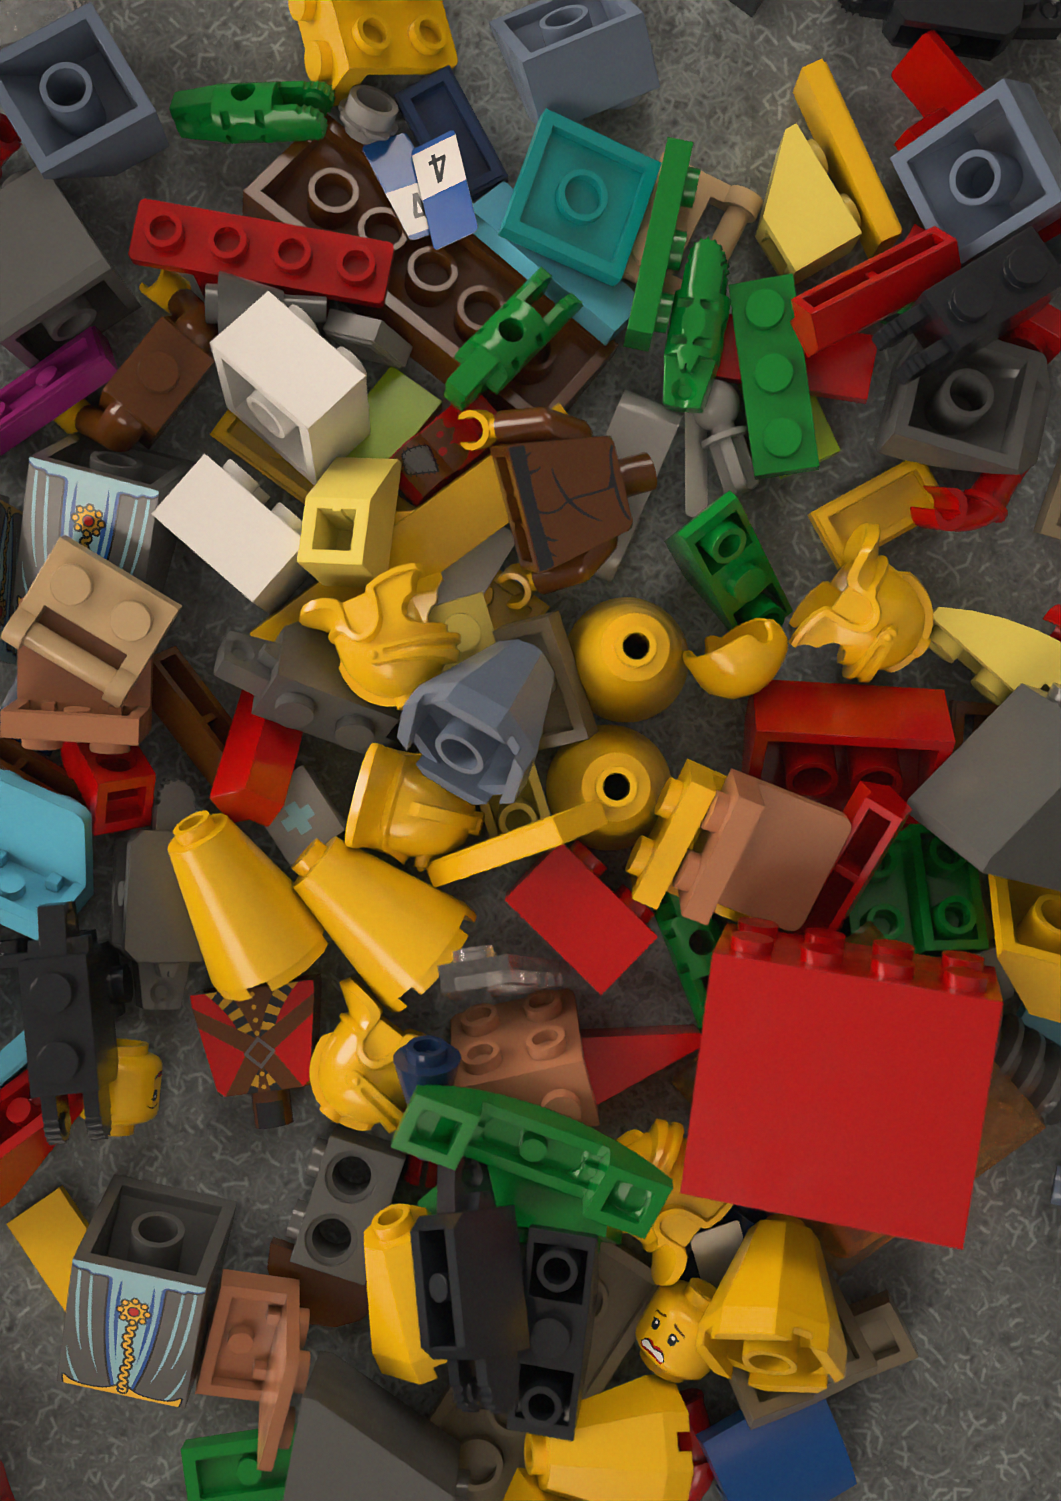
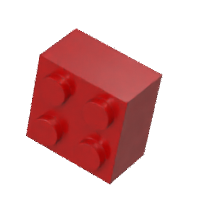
[504,839,658,995]

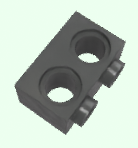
[285,1124,407,1285]

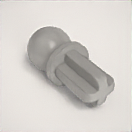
[693,379,760,495]

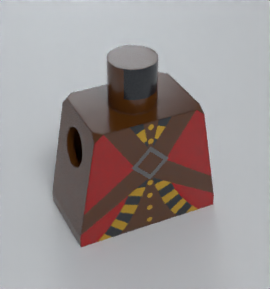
[190,973,322,1129]

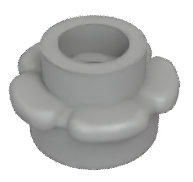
[338,85,399,145]

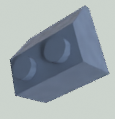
[489,0,660,126]
[0,2,170,179]
[890,78,1061,268]

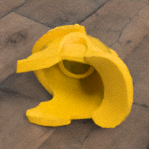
[789,523,933,683]
[299,563,461,710]
[345,743,485,872]
[309,977,426,1134]
[616,1118,733,1286]

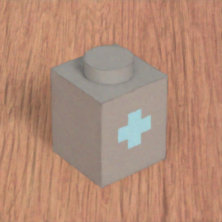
[265,765,347,866]

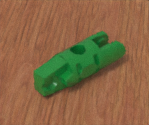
[169,81,336,144]
[663,237,731,414]
[443,266,583,412]
[652,891,722,1031]

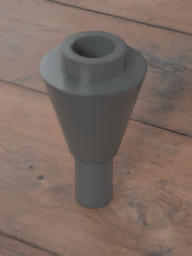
[205,270,327,334]

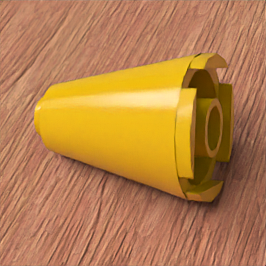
[568,597,688,722]
[546,725,671,851]
[168,810,328,1001]
[291,836,477,1013]

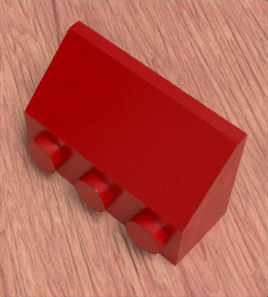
[742,680,956,831]

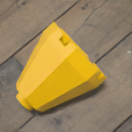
[364,1203,447,1385]
[695,1214,847,1393]
[524,1374,693,1501]

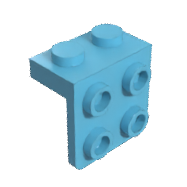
[0,769,94,940]

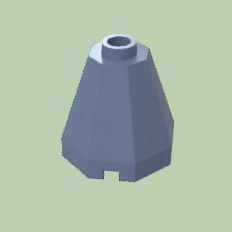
[397,639,555,805]

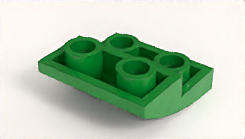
[843,824,989,957]

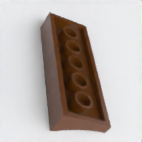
[242,114,619,412]

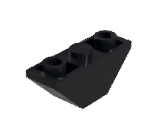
[506,1224,599,1441]

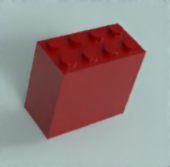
[680,917,1003,1250]

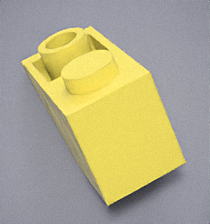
[755,123,862,285]
[297,457,402,587]

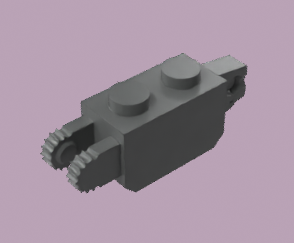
[214,622,419,754]
[109,778,202,1010]

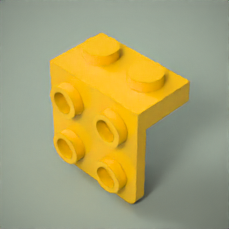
[288,0,458,106]
[625,758,751,923]

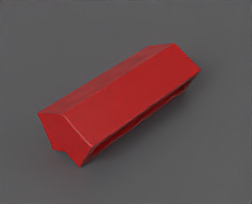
[790,226,961,358]
[209,689,303,827]
[791,781,913,935]

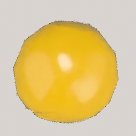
[682,618,788,700]

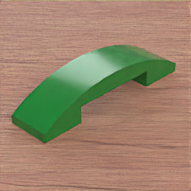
[391,1085,673,1239]

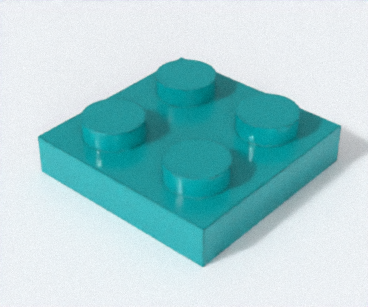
[498,108,662,287]

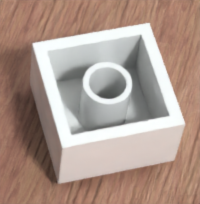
[210,291,370,485]
[152,454,310,615]

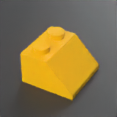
[988,874,1061,1023]

